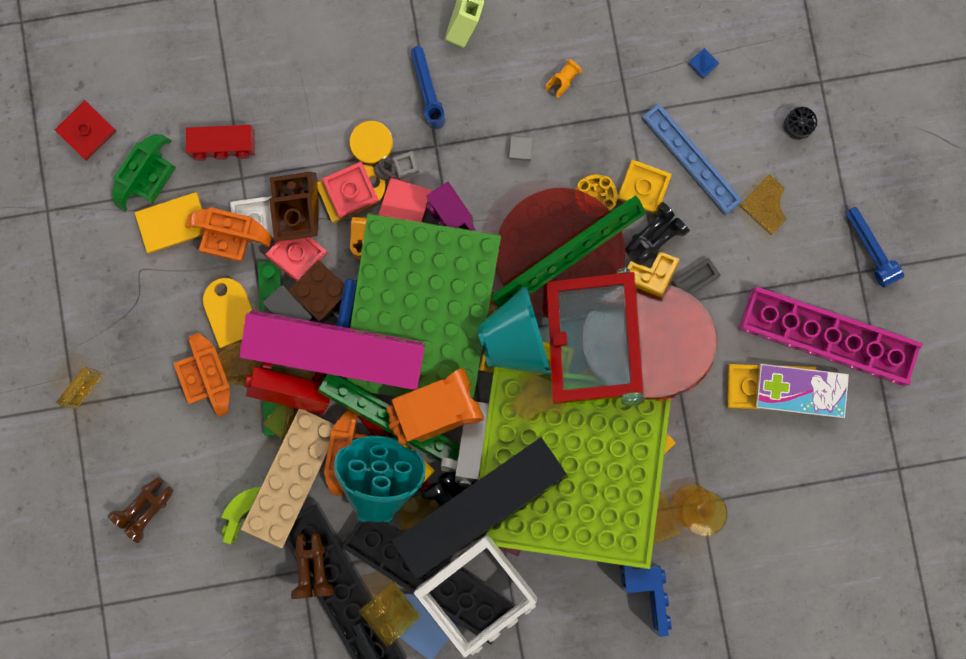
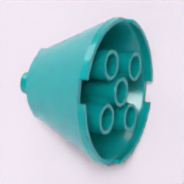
[477,287,552,375]
[334,436,426,522]

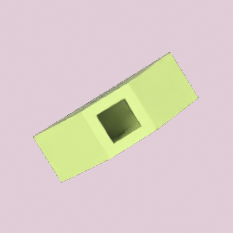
[444,0,484,48]

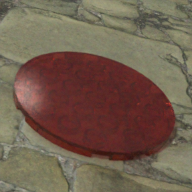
[496,188,626,319]
[582,284,717,401]

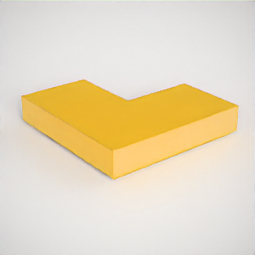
[625,251,680,298]

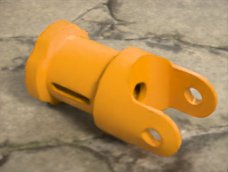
[545,59,583,98]

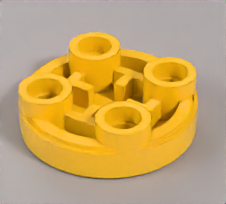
[349,121,393,165]
[574,174,618,218]

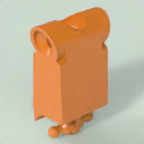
[386,368,485,445]

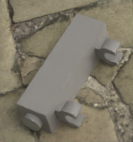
[441,402,489,488]

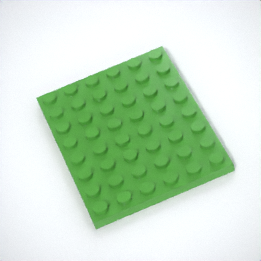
[343,213,501,399]

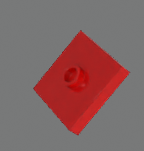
[55,100,117,161]

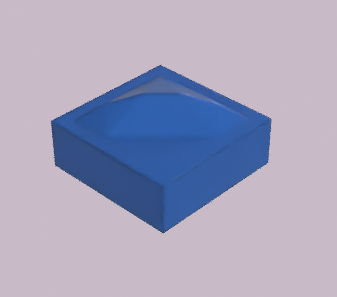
[688,48,719,79]

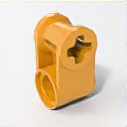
[350,217,367,260]

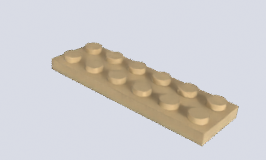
[241,409,335,549]

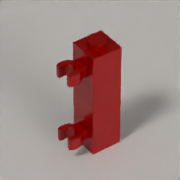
[244,362,330,414]

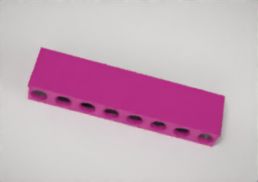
[738,287,923,387]
[239,310,425,390]

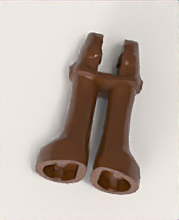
[108,477,174,544]
[291,533,334,599]

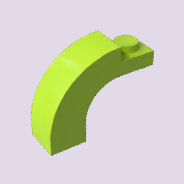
[221,487,261,545]

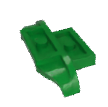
[112,134,176,212]

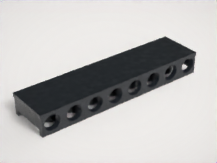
[392,437,568,579]
[286,503,407,659]
[342,520,516,645]

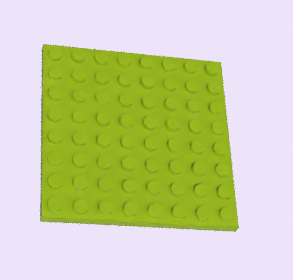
[473,367,672,569]

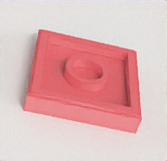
[322,161,379,219]
[379,178,432,222]
[265,237,327,282]

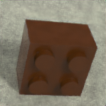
[288,260,345,323]

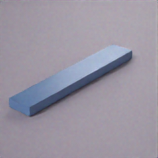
[642,103,743,215]

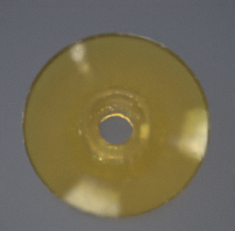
[682,491,727,536]

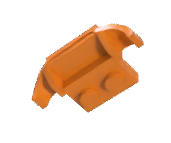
[185,207,272,263]
[173,333,230,417]
[324,409,373,497]

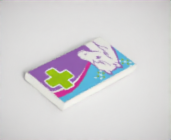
[755,364,849,418]

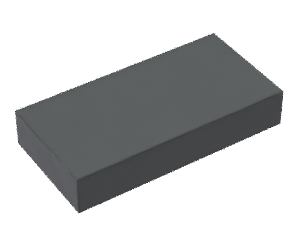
[672,258,721,300]

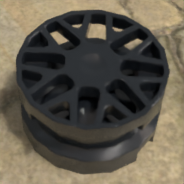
[784,107,817,140]

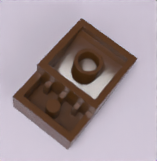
[269,171,319,242]

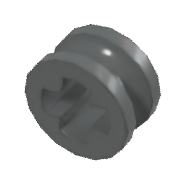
[374,158,396,180]

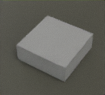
[509,136,532,161]
[392,151,419,179]

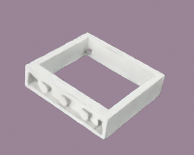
[414,533,538,658]

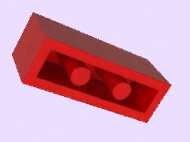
[186,125,255,161]

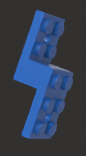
[619,564,672,637]

